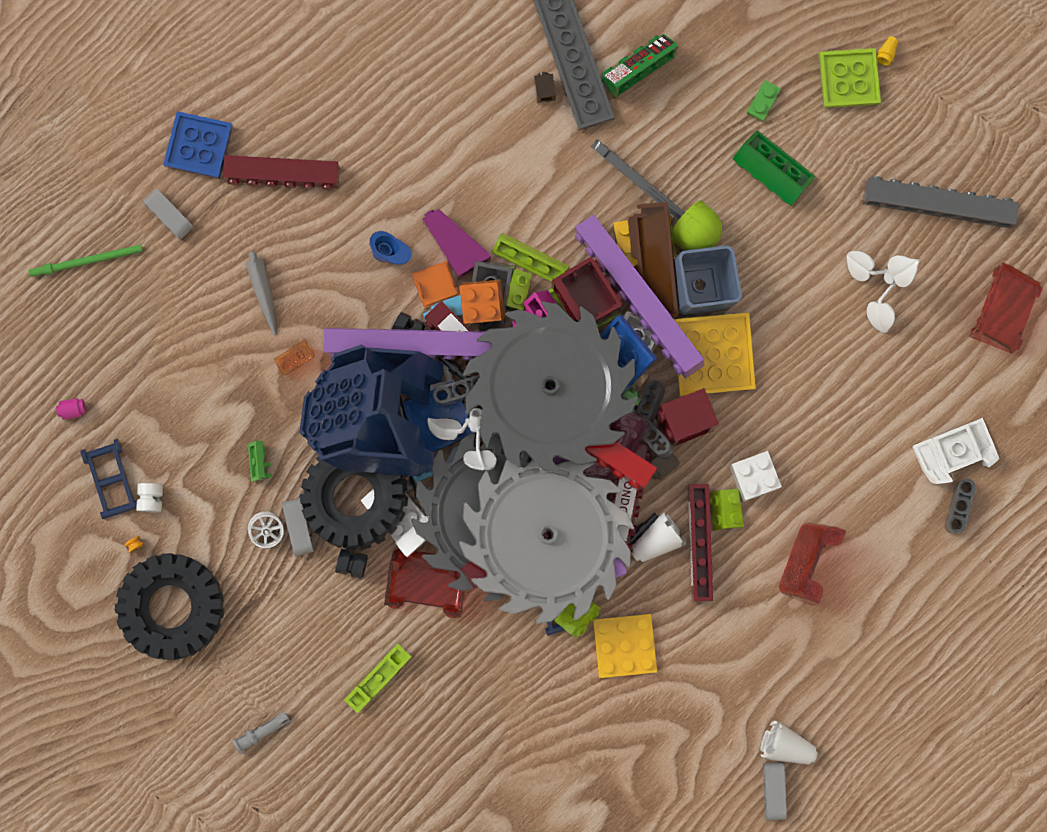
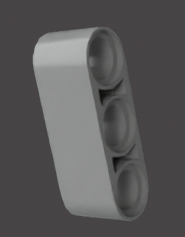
[143,188,194,240]
[282,498,314,556]
[763,762,787,821]

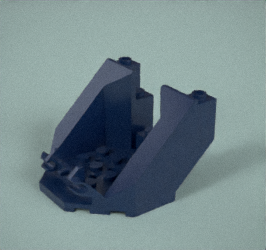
[299,344,444,477]

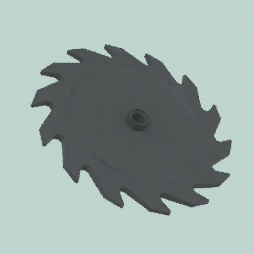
[463,301,638,473]
[411,432,551,602]

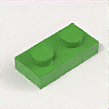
[746,80,781,123]

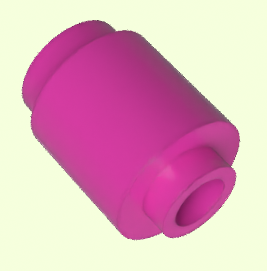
[56,398,86,420]

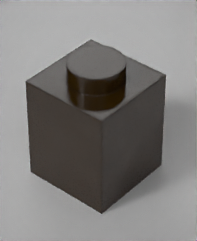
[534,72,556,103]

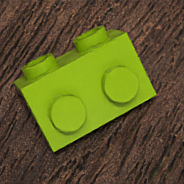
[505,269,532,311]
[709,489,744,531]
[554,602,601,638]

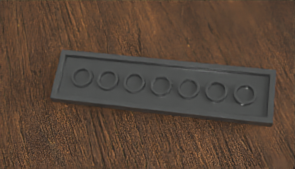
[533,0,614,131]

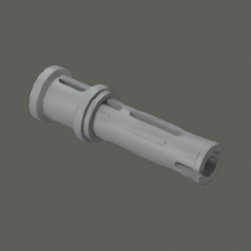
[232,711,291,755]

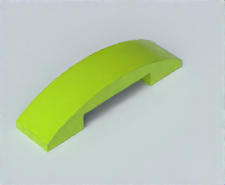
[344,643,412,714]

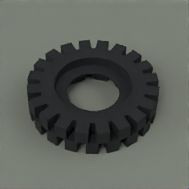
[300,457,408,550]
[115,553,224,660]

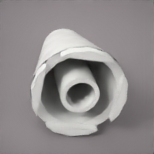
[632,512,686,562]
[760,721,818,765]

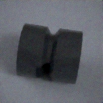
[392,311,426,330]
[335,549,368,579]

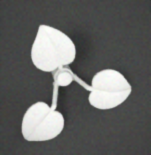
[847,251,919,333]
[427,409,496,470]

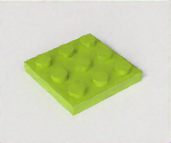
[819,48,881,108]

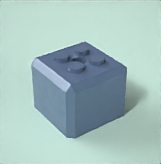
[674,245,742,316]

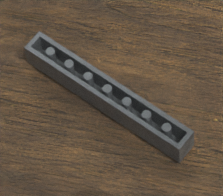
[862,176,1019,229]

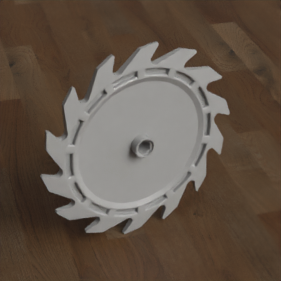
[459,454,634,624]

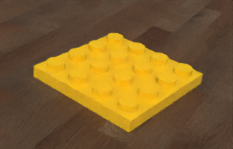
[674,313,756,396]

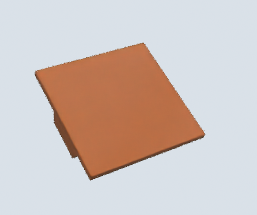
[412,261,460,309]

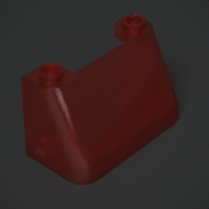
[969,262,1043,354]
[779,522,846,606]
[384,549,465,618]

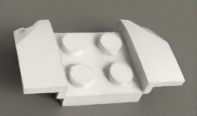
[912,418,999,484]
[361,478,428,557]

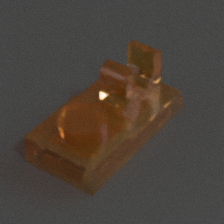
[274,340,315,375]

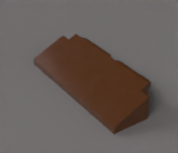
[628,202,680,318]

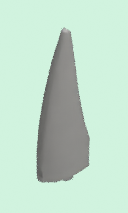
[246,251,277,335]

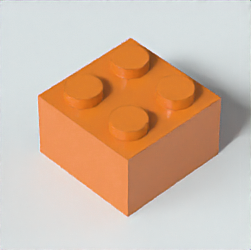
[459,279,505,324]

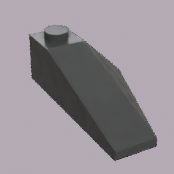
[472,261,516,332]

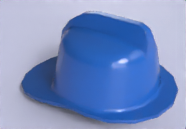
[369,231,412,265]

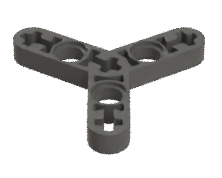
[609,380,673,458]

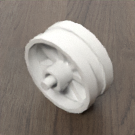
[248,511,283,548]

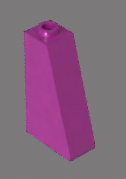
[423,209,491,279]

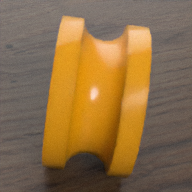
[124,536,144,553]

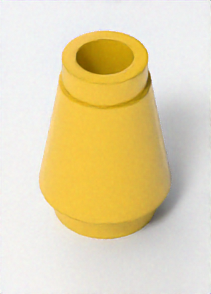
[876,37,898,66]

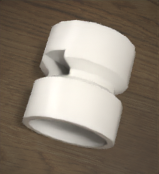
[136,483,163,513]

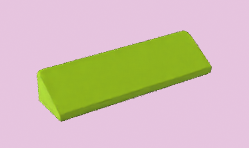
[492,233,569,282]

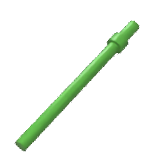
[29,244,143,277]

